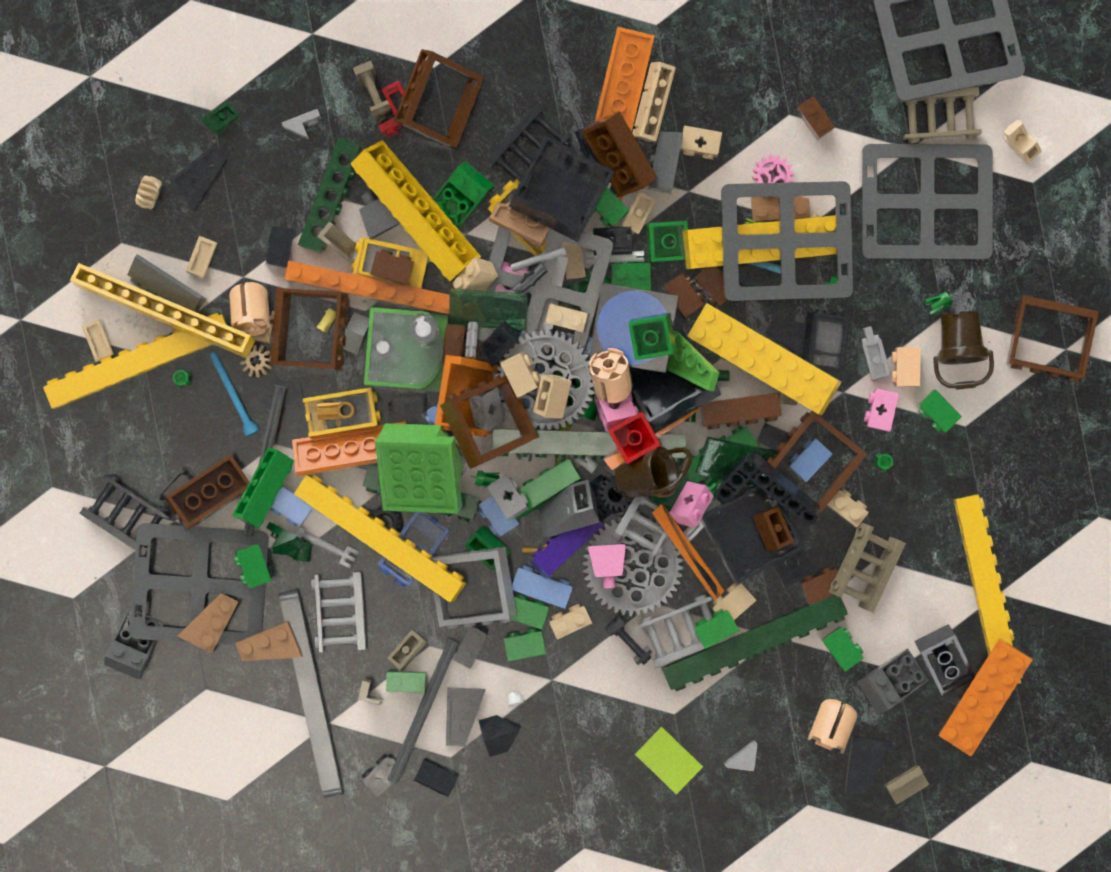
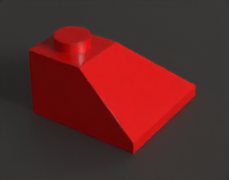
[608,412,661,464]

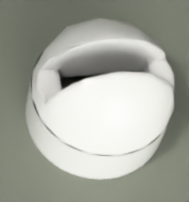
[507,691,524,706]

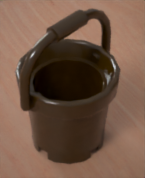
[933,311,994,390]
[615,447,692,499]

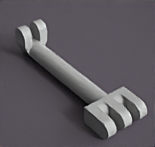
[295,526,360,569]

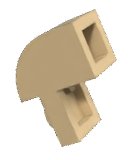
[1003,119,1042,164]

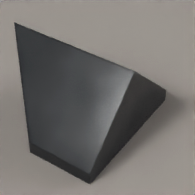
[478,715,521,757]

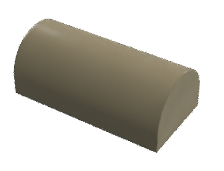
[387,630,427,671]

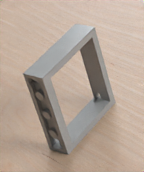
[431,547,517,629]

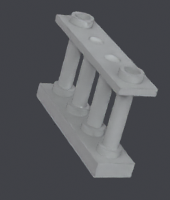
[612,496,679,560]
[311,572,367,652]
[639,594,728,668]

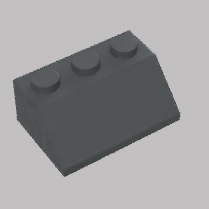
[648,131,683,194]

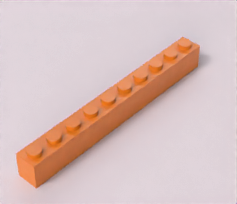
[285,261,477,320]

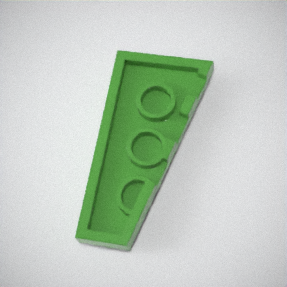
[667,331,719,391]

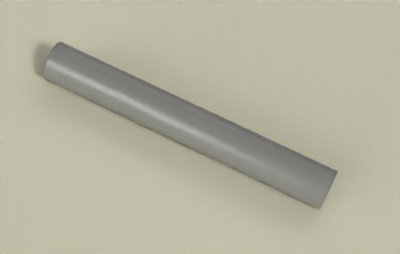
[511,247,568,272]

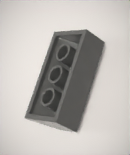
[127,254,207,313]

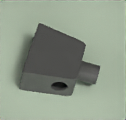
[359,191,401,239]

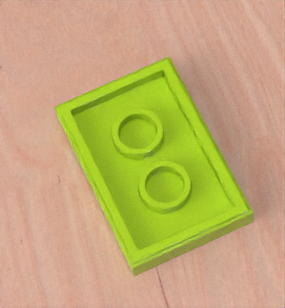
[635,726,703,795]

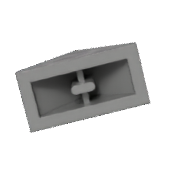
[343,312,369,355]
[724,740,758,771]

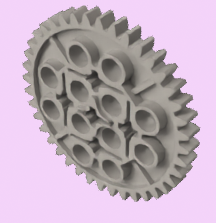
[496,329,595,431]
[583,517,683,616]

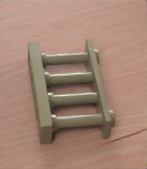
[353,61,393,123]
[900,87,982,143]
[829,522,906,613]

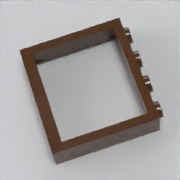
[394,49,484,148]
[270,288,350,370]
[1006,295,1099,382]
[440,374,538,469]
[767,410,867,515]

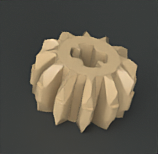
[135,176,162,209]
[240,345,272,378]

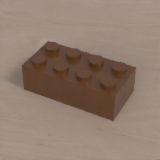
[581,111,657,198]
[700,392,782,430]
[165,454,250,532]

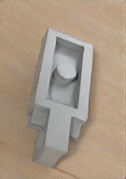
[861,326,891,381]

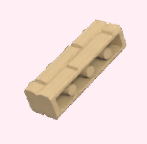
[632,62,676,142]

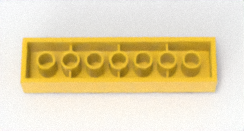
[350,140,481,281]
[683,215,837,269]
[687,303,841,415]

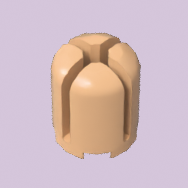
[229,282,271,336]
[589,348,632,404]
[808,699,857,753]

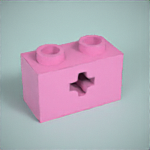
[864,389,899,432]
[670,481,713,528]

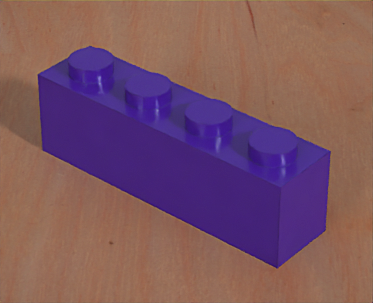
[530,520,603,579]

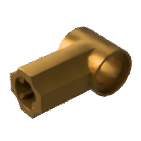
[317,402,357,420]

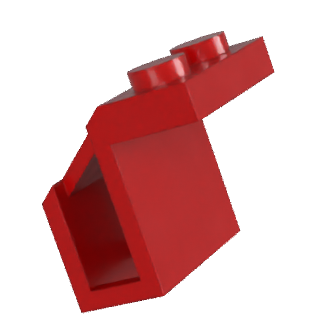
[378,80,405,138]

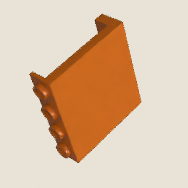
[435,355,501,437]

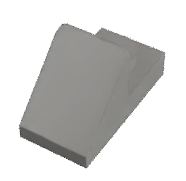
[282,109,321,139]

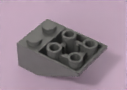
[539,480,600,538]
[104,608,164,680]
[857,649,928,714]

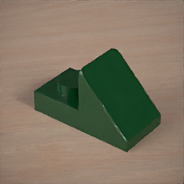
[201,101,240,135]
[266,522,306,555]

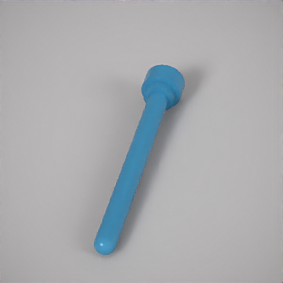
[210,351,260,437]

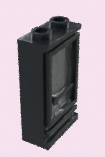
[802,309,851,386]

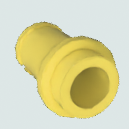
[317,308,336,333]

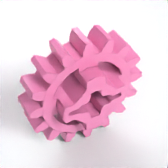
[752,154,794,183]

